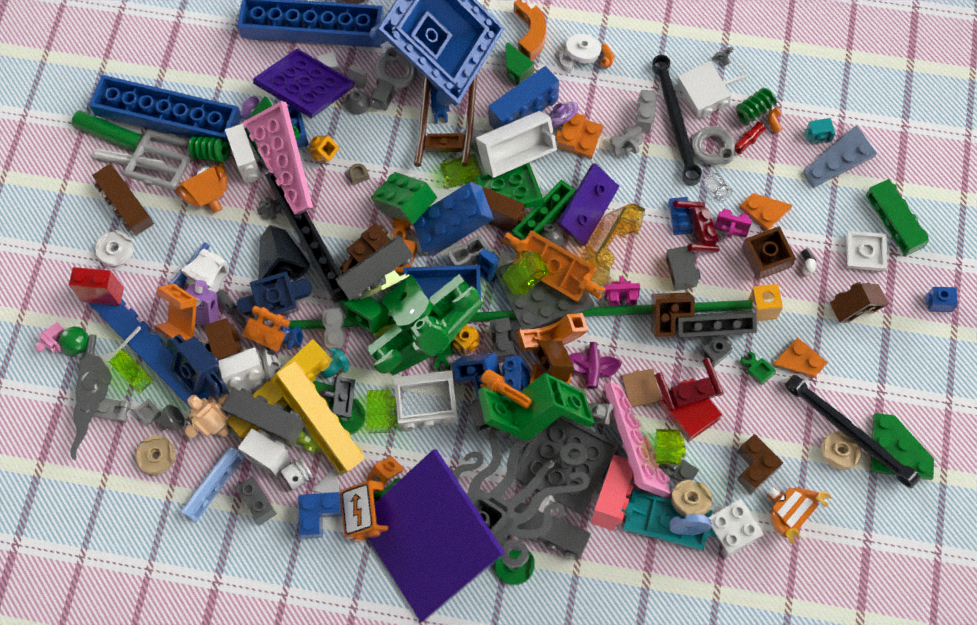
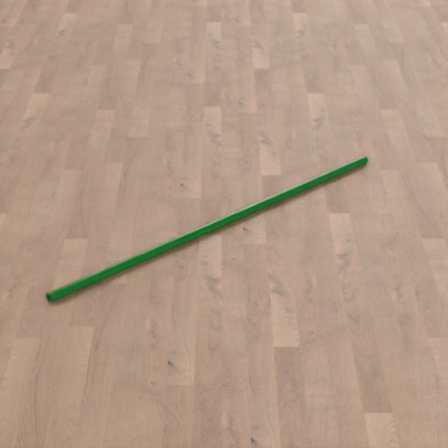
[288,300,753,329]

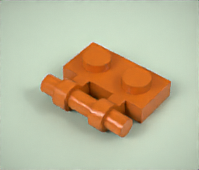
[242,306,290,351]

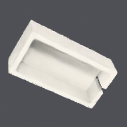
[476,111,557,178]

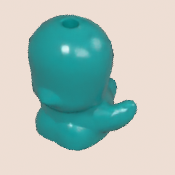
[320,348,351,378]

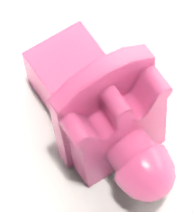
[35,322,64,354]

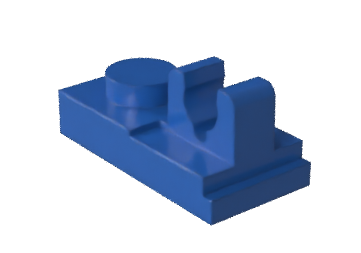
[668,197,693,235]
[477,248,499,283]

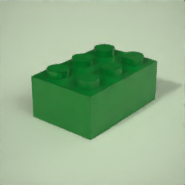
[371,172,438,224]

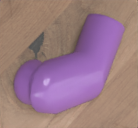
[241,96,260,119]

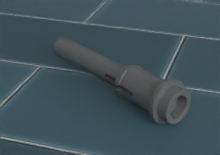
[216,289,247,330]

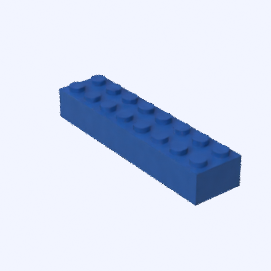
[237,0,384,48]
[89,75,242,147]

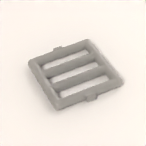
[123,130,192,190]

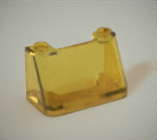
[579,203,645,287]

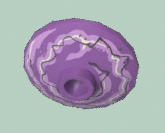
[548,101,579,127]

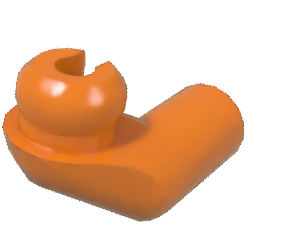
[600,43,615,68]
[768,107,783,134]

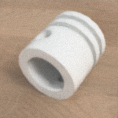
[281,458,314,491]

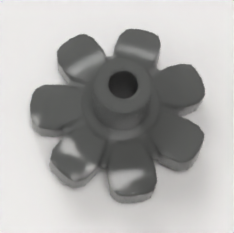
[712,47,734,66]
[257,197,281,220]

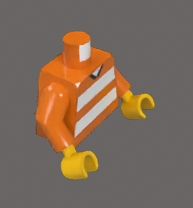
[766,487,832,544]

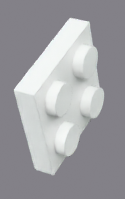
[847,231,887,271]

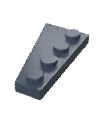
[803,125,877,188]

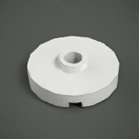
[565,34,601,63]
[95,230,134,267]

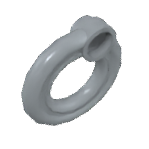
[375,47,417,89]
[691,126,735,165]

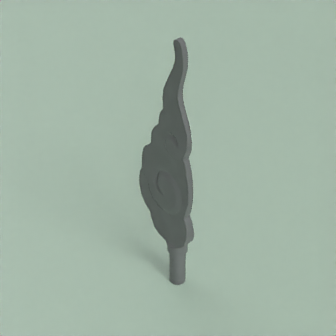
[70,334,112,460]

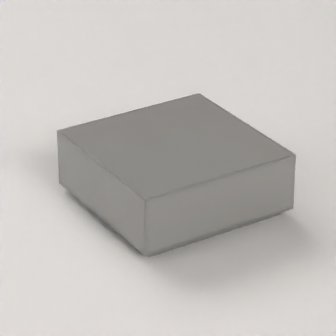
[348,65,367,89]
[134,399,161,427]

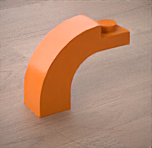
[514,0,546,61]
[516,313,589,353]

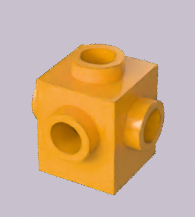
[307,135,340,162]
[452,324,480,356]

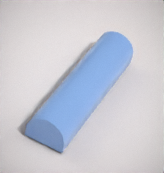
[181,446,244,522]

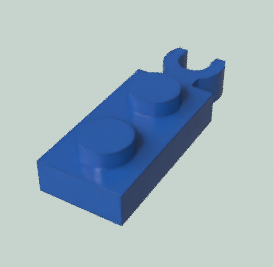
[430,83,450,124]

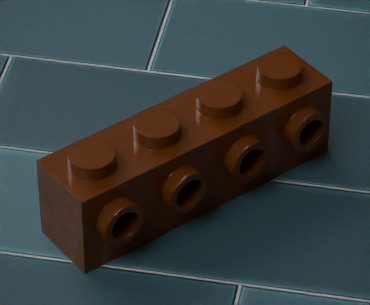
[92,163,154,236]

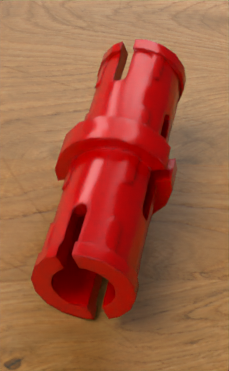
[735,122,766,154]

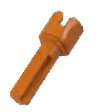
[480,370,532,408]

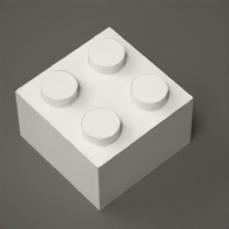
[218,347,267,394]
[238,429,291,479]

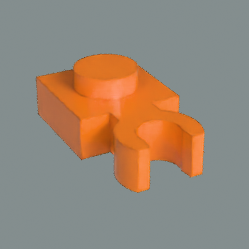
[392,218,412,240]

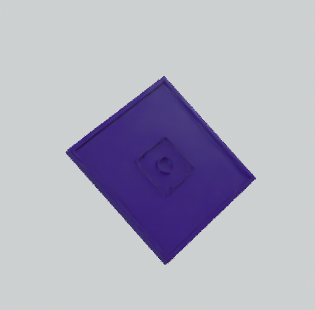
[368,449,505,622]

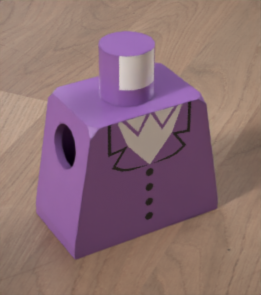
[186,280,219,326]

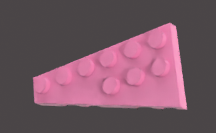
[242,101,313,214]
[604,382,673,500]

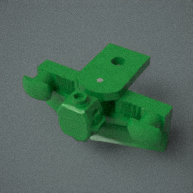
[367,274,484,376]

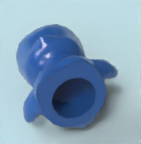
[280,326,303,350]

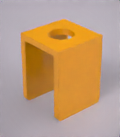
[748,284,783,321]

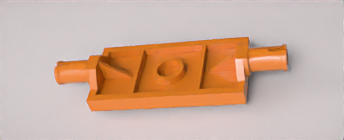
[502,230,605,302]

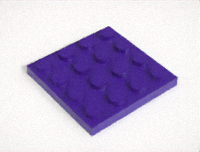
[253,48,355,119]

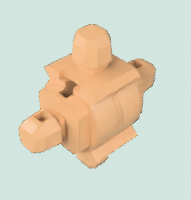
[184,395,230,438]

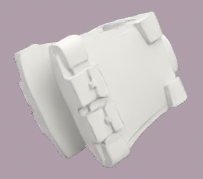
[182,249,229,292]

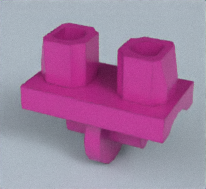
[714,208,752,239]
[604,276,640,306]

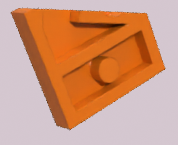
[739,193,792,231]
[773,337,828,378]

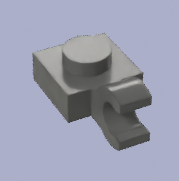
[662,455,699,482]

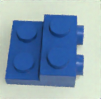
[502,356,530,392]

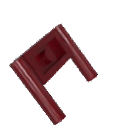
[673,200,720,253]
[655,358,724,411]

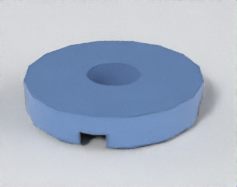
[669,514,712,535]

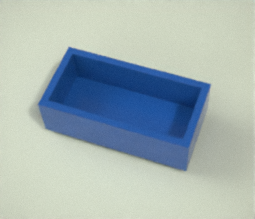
[488,66,559,130]
[413,182,494,255]
[403,265,481,309]

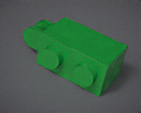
[339,296,389,334]

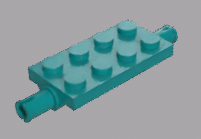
[621,490,718,551]

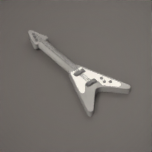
[245,313,283,381]

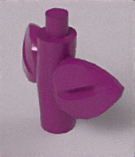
[569,342,622,389]

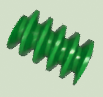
[736,88,777,126]
[189,136,230,162]

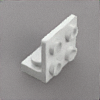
[708,499,764,559]

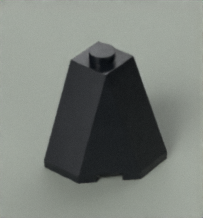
[258,225,310,281]

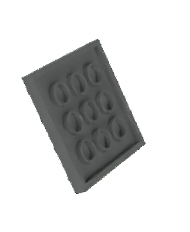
[495,244,594,330]
[515,416,619,515]

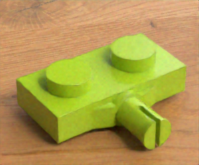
[285,430,321,453]

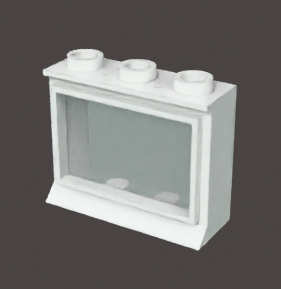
[394,370,458,430]

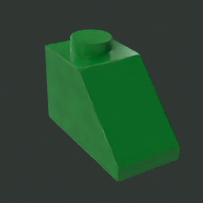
[505,42,534,85]

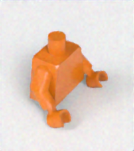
[173,162,228,214]

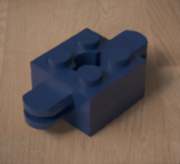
[237,271,312,321]
[167,334,226,398]

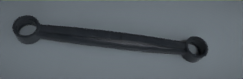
[652,55,702,186]
[785,375,921,488]

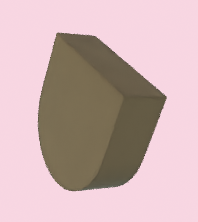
[349,163,370,185]

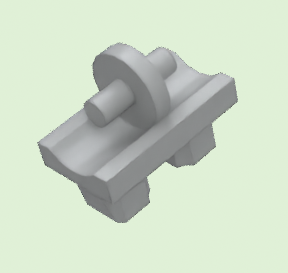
[609,125,644,158]
[588,403,613,425]

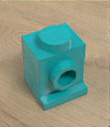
[804,118,836,143]

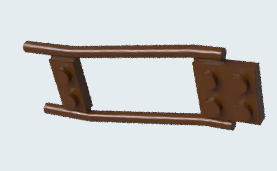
[414,75,477,167]

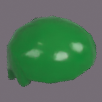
[59,326,89,357]

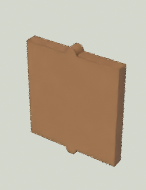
[622,368,661,407]

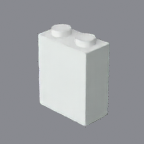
[678,61,731,118]
[225,124,262,183]

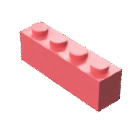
[591,454,635,531]

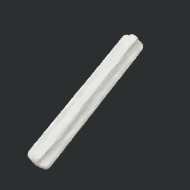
[94,149,165,171]

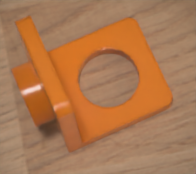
[366,456,404,492]

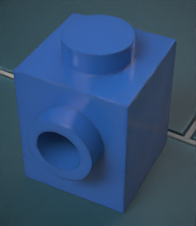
[925,287,958,312]

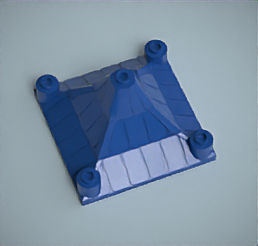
[370,0,505,106]

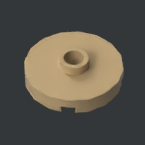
[821,431,862,470]
[135,435,176,475]
[671,480,712,516]

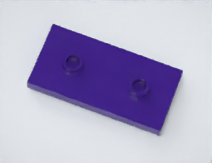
[557,163,620,246]

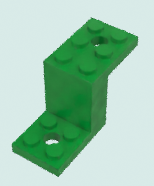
[477,373,594,441]

